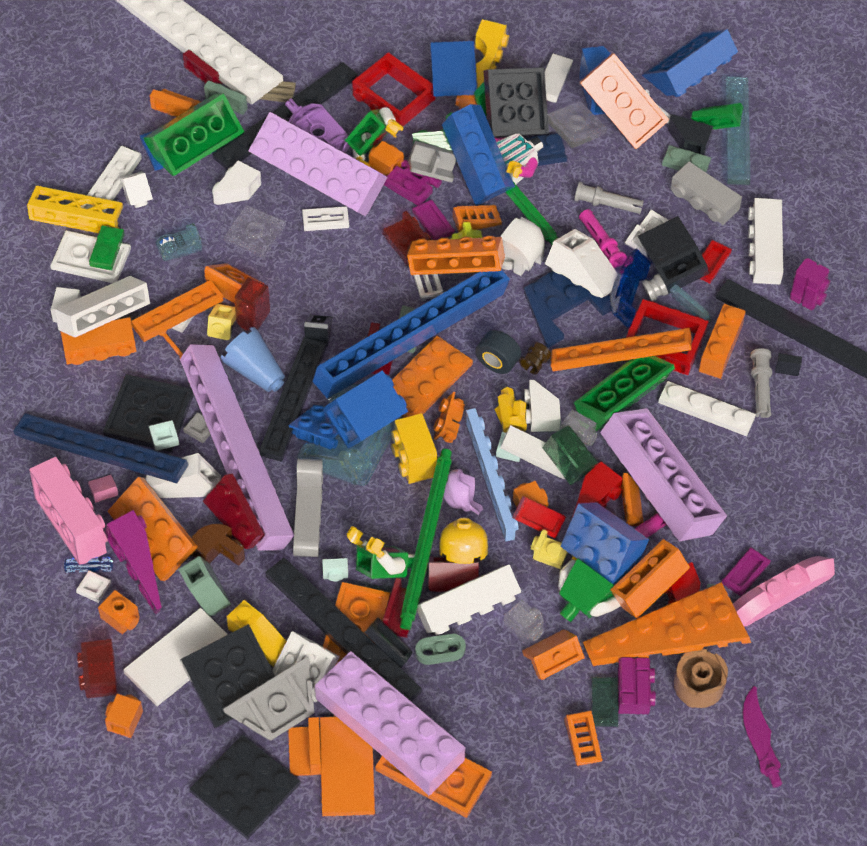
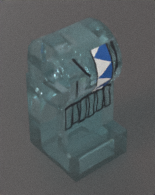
[156,223,202,261]

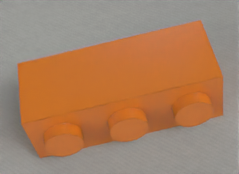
[699,304,746,379]
[61,317,136,365]
[611,539,690,618]

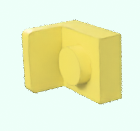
[207,304,239,340]
[531,529,568,569]

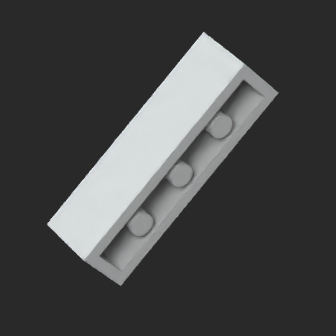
[748,198,783,284]
[55,276,150,337]
[417,565,521,635]

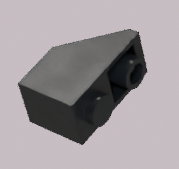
[668,114,713,156]

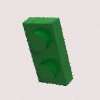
[89,225,125,271]

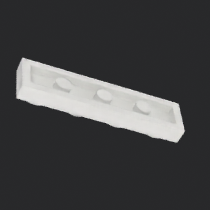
[80,146,142,213]
[659,381,756,436]

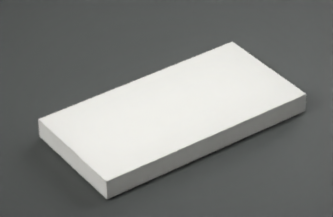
[123,608,228,706]

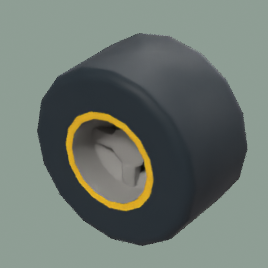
[475,330,521,374]

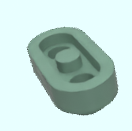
[415,634,466,665]

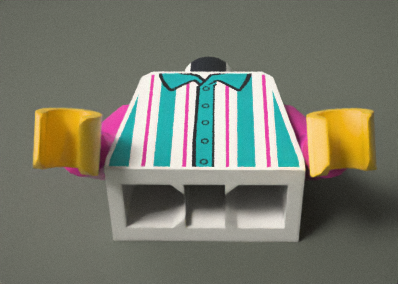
[494,134,543,184]

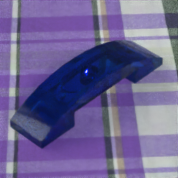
[610,248,651,328]

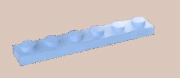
[466,408,519,542]

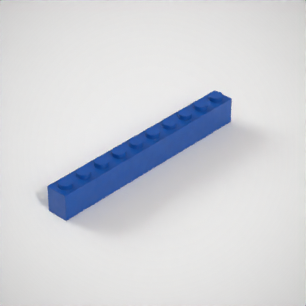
[313,269,510,399]

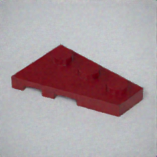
[203,473,265,549]

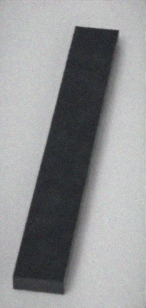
[716,279,867,379]

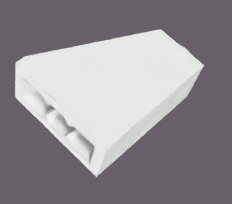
[145,453,221,498]

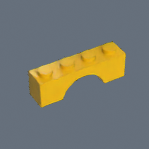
[475,19,509,88]

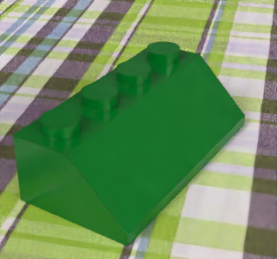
[143,93,244,176]
[574,356,675,432]

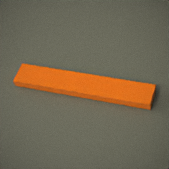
[551,328,691,371]

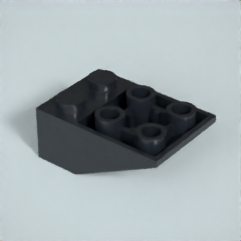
[637,216,709,294]

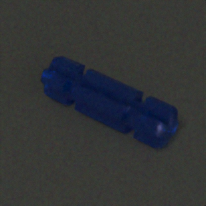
[64,557,113,573]

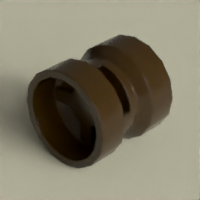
[519,342,551,375]

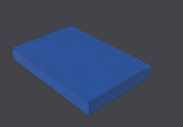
[431,41,477,96]

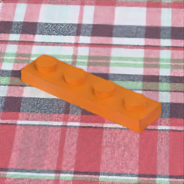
[131,280,223,342]

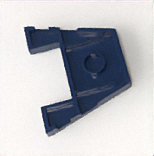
[524,271,619,348]

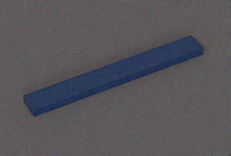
[13,413,189,484]

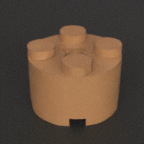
[674,649,728,708]

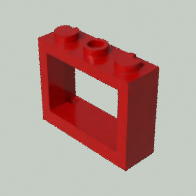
[353,52,436,126]
[626,299,709,376]

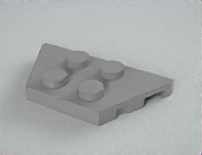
[222,657,314,741]

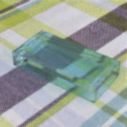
[670,285,711,324]

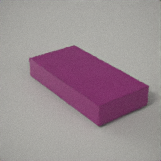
[412,200,455,240]
[722,547,771,597]

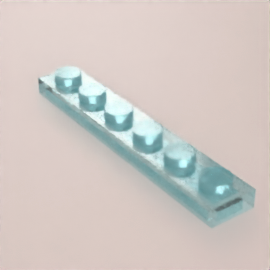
[725,77,750,185]

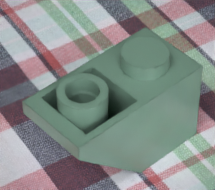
[179,556,231,617]

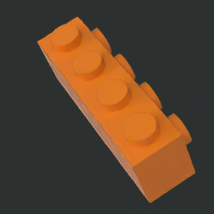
[407,236,505,275]

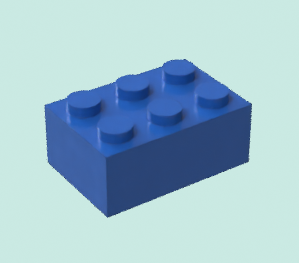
[560,502,649,584]

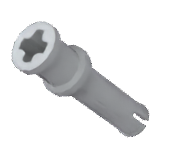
[574,181,644,214]
[750,348,772,418]

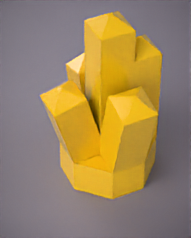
[494,387,527,433]

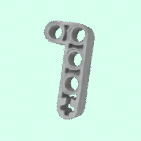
[293,458,323,557]

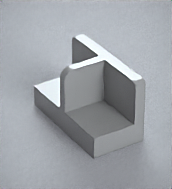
[408,141,456,182]

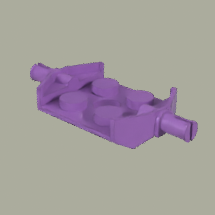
[285,99,350,154]

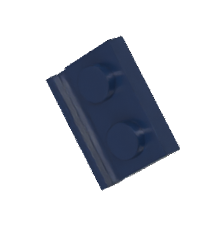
[525,133,567,166]

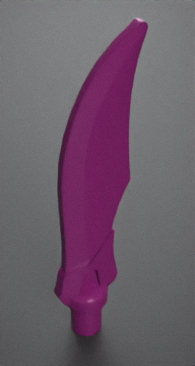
[743,686,782,787]

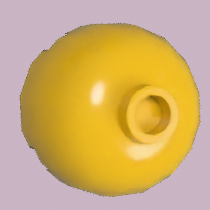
[439,518,488,564]

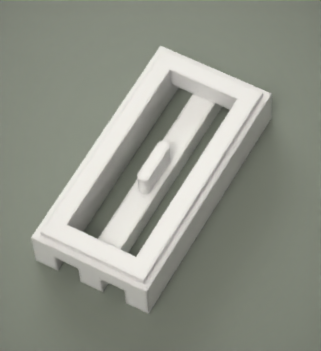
[302,206,349,231]
[413,274,444,302]

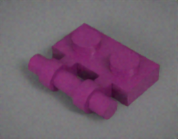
[384,159,442,206]

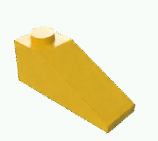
[227,600,287,667]

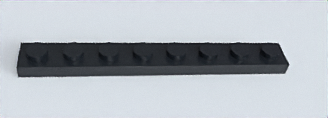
[213,62,358,170]
[265,557,422,701]

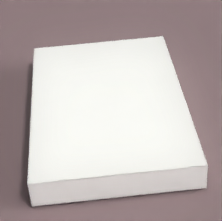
[51,230,131,283]

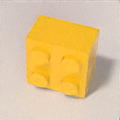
[391,413,437,484]

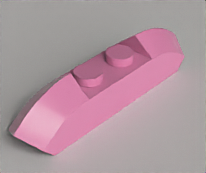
[733,556,835,626]

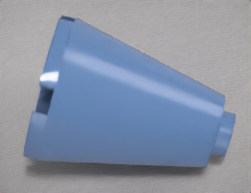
[221,327,285,392]

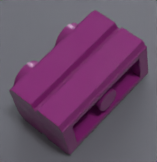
[790,258,831,310]
[618,657,656,715]

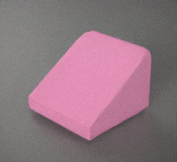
[88,475,118,503]

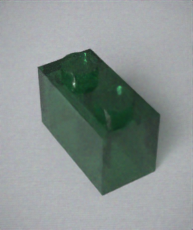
[542,425,598,486]

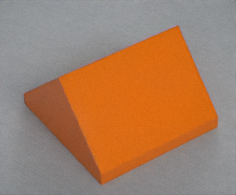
[204,263,264,308]

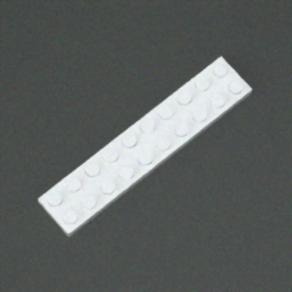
[116,0,283,105]

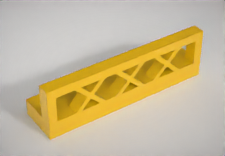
[27,186,123,233]

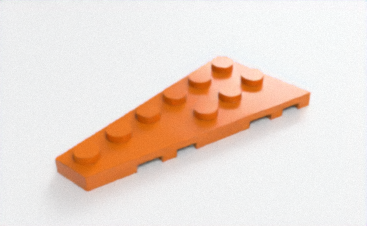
[583,582,751,666]

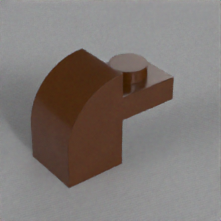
[191,524,245,566]

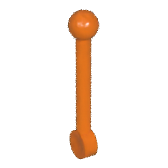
[159,331,183,358]

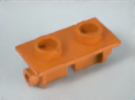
[433,392,465,443]

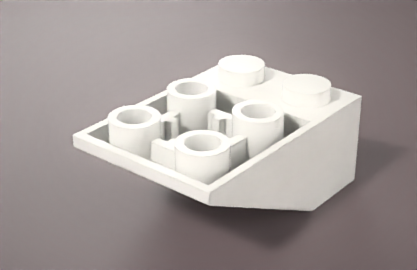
[545,229,623,298]

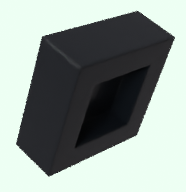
[775,353,802,376]

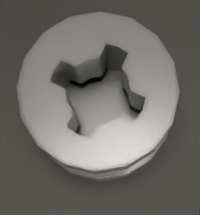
[642,274,668,301]

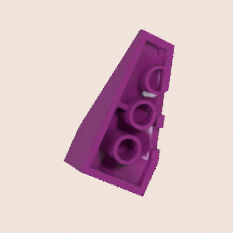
[105,510,161,615]

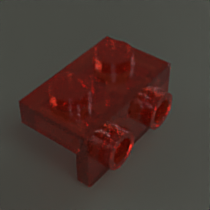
[383,210,431,265]

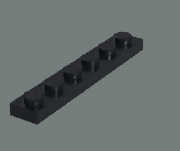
[259,337,326,462]

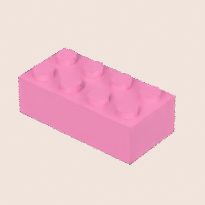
[29,457,108,566]

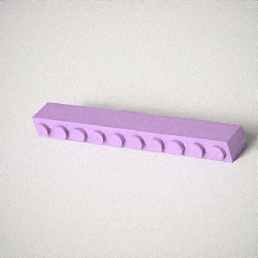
[180,344,294,551]

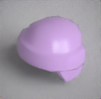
[444,469,483,515]

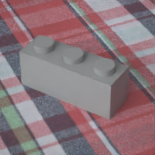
[670,162,742,225]

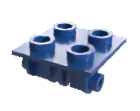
[289,405,338,450]

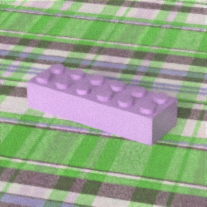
[249,112,388,216]
[600,408,727,542]
[315,651,465,796]

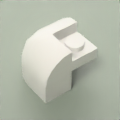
[500,217,545,276]

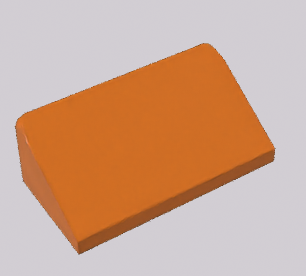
[621,473,644,526]

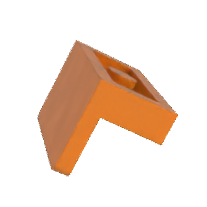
[150,89,200,117]
[522,630,585,680]
[288,717,321,776]

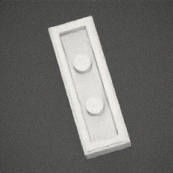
[545,54,573,103]
[500,425,575,479]

